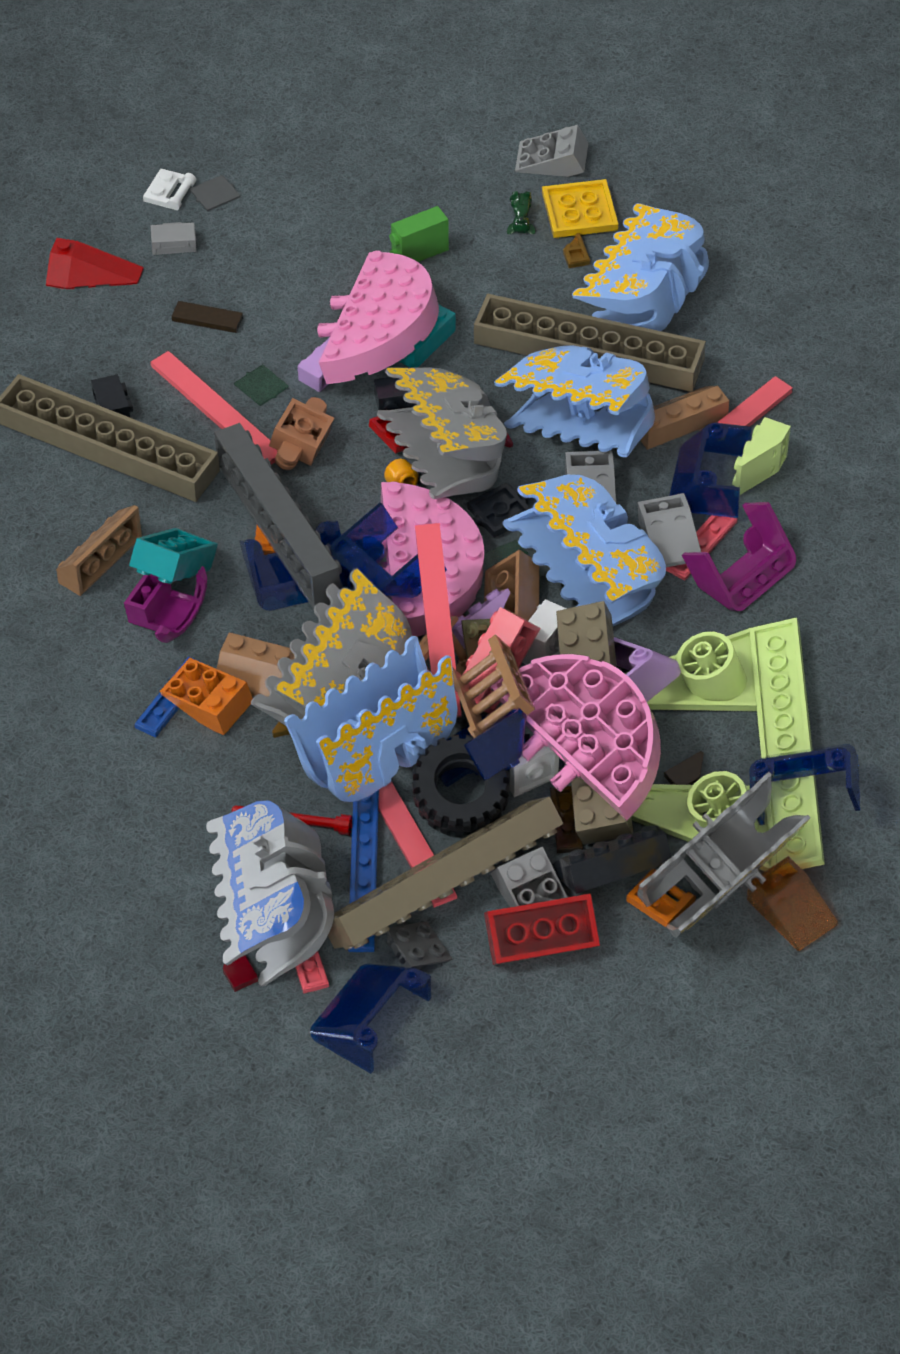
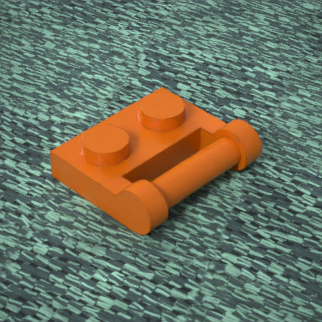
[626,868,696,927]

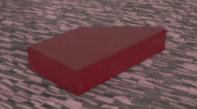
[223,955,258,992]

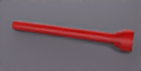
[231,805,352,836]

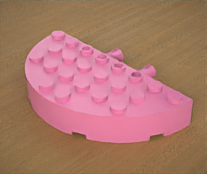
[317,251,439,384]
[362,482,484,637]
[490,654,661,821]

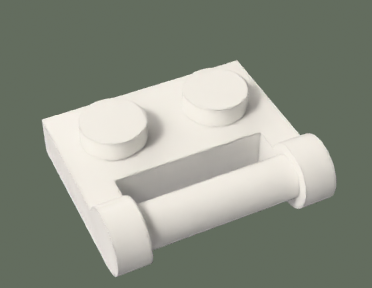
[143,169,196,210]

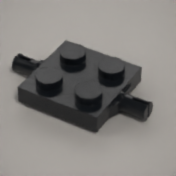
[467,482,533,538]

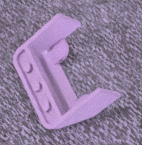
[559,637,681,702]

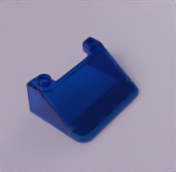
[239,520,351,611]
[310,963,431,1074]

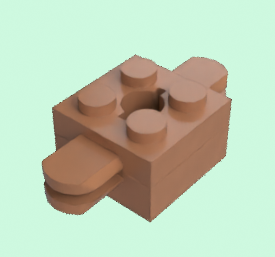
[269,397,334,470]

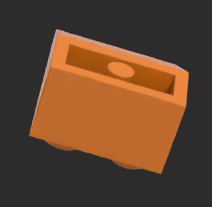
[160,658,253,735]

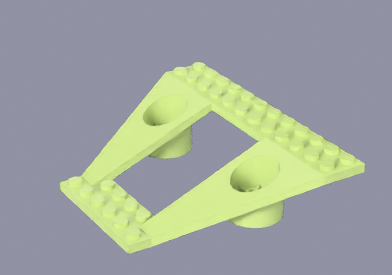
[624,618,825,875]

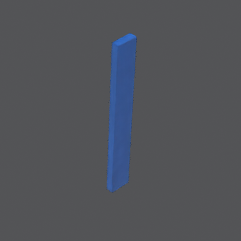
[348,790,379,952]

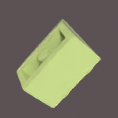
[732,417,791,496]

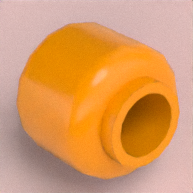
[384,458,419,486]

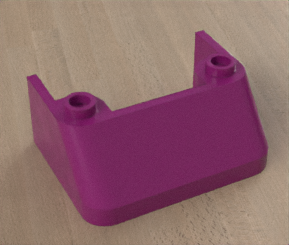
[682,502,796,611]

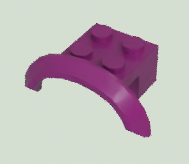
[124,566,207,643]

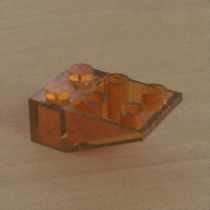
[747,856,838,952]

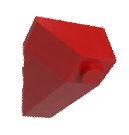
[46,238,144,289]

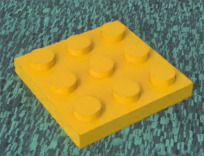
[542,179,618,238]

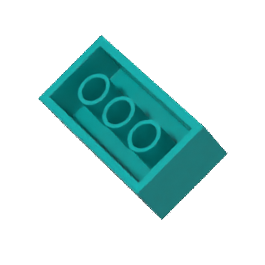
[129,528,218,584]

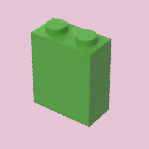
[389,206,449,262]

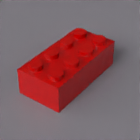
[484,894,600,965]

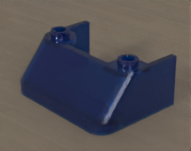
[669,422,752,518]
[330,502,447,598]
[440,708,527,787]
[749,744,860,825]

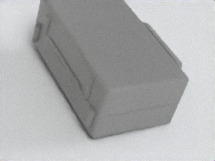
[150,222,196,255]

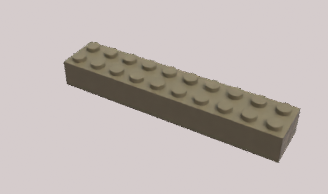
[474,294,706,392]
[0,374,220,502]
[556,601,633,845]
[328,796,563,950]

